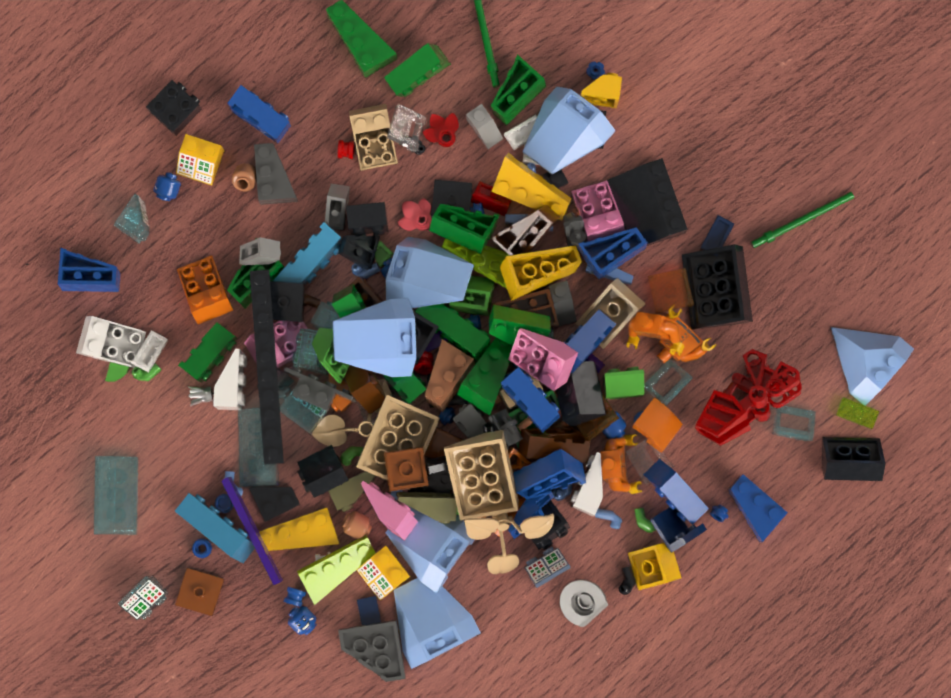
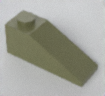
[329,471,377,513]
[396,492,457,524]

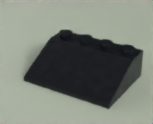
[607,158,688,246]
[682,244,753,330]

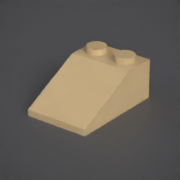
[576,278,645,349]

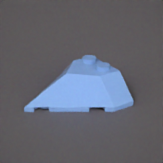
[831,327,914,406]

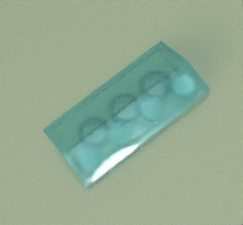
[238,408,279,487]
[94,456,138,535]

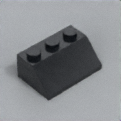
[556,361,607,427]
[822,437,886,481]

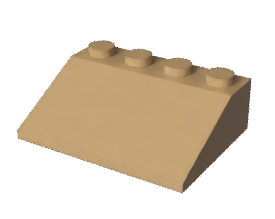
[356,395,440,490]
[444,430,519,521]

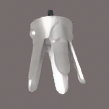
[188,386,214,406]

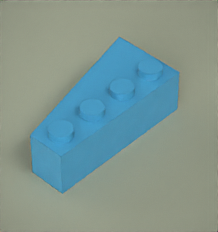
[273,222,342,284]
[175,493,255,563]

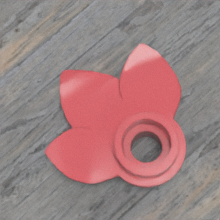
[397,198,432,231]

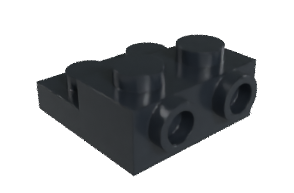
[531,500,570,550]

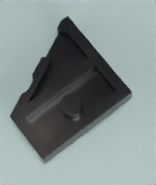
[338,235,380,270]
[249,487,300,522]

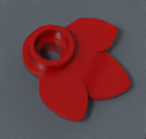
[423,113,459,147]

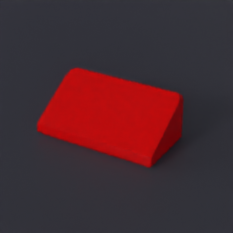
[471,181,512,216]

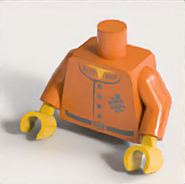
[656,304,716,364]
[626,312,684,356]
[600,434,642,494]

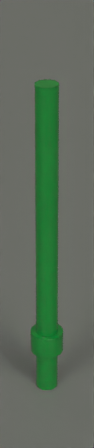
[474,0,500,88]
[750,192,854,248]

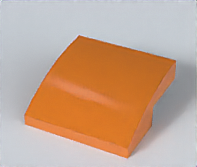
[632,397,683,453]

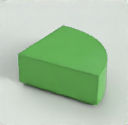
[375,241,394,268]
[105,362,130,382]

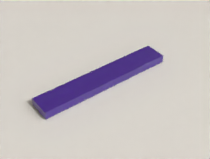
[221,477,283,585]

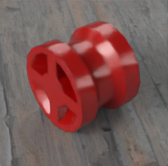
[338,140,355,160]
[414,351,434,375]

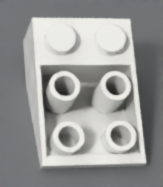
[76,316,146,368]
[213,349,247,410]
[570,452,603,516]

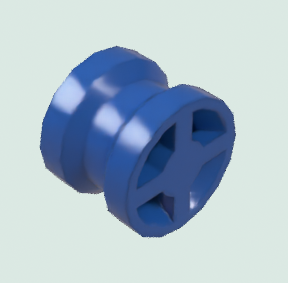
[283,587,306,607]

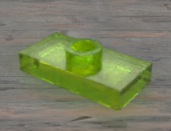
[835,397,879,430]

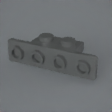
[284,366,357,411]

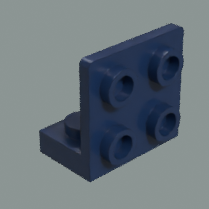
[650,507,707,553]

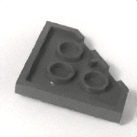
[338,620,406,682]

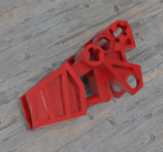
[695,349,802,446]

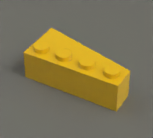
[492,152,572,220]
[500,245,582,301]

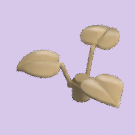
[312,379,392,447]
[464,513,554,574]

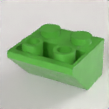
[449,276,495,316]
[312,328,349,383]
[602,367,644,400]

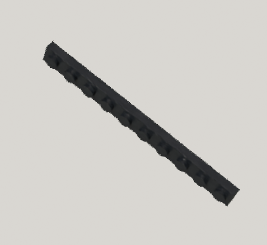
[250,270,284,465]

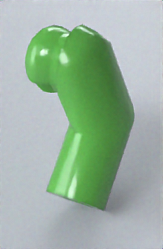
[132,363,162,381]
[340,446,364,466]
[634,508,656,533]

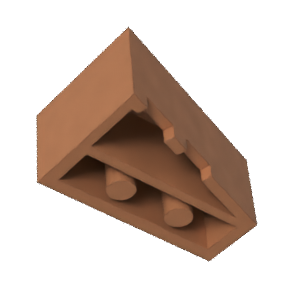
[425,339,475,412]

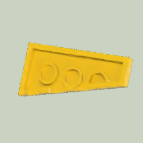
[259,508,340,551]

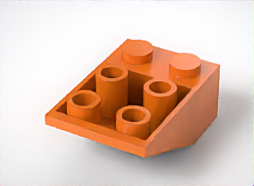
[177,255,233,325]

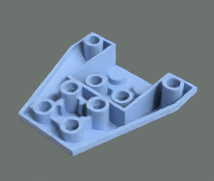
[523,87,615,174]
[386,237,474,308]
[333,298,416,377]
[385,505,475,593]
[394,578,481,669]

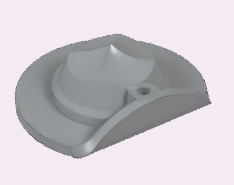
[560,579,608,627]

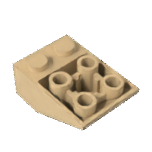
[349,104,398,171]

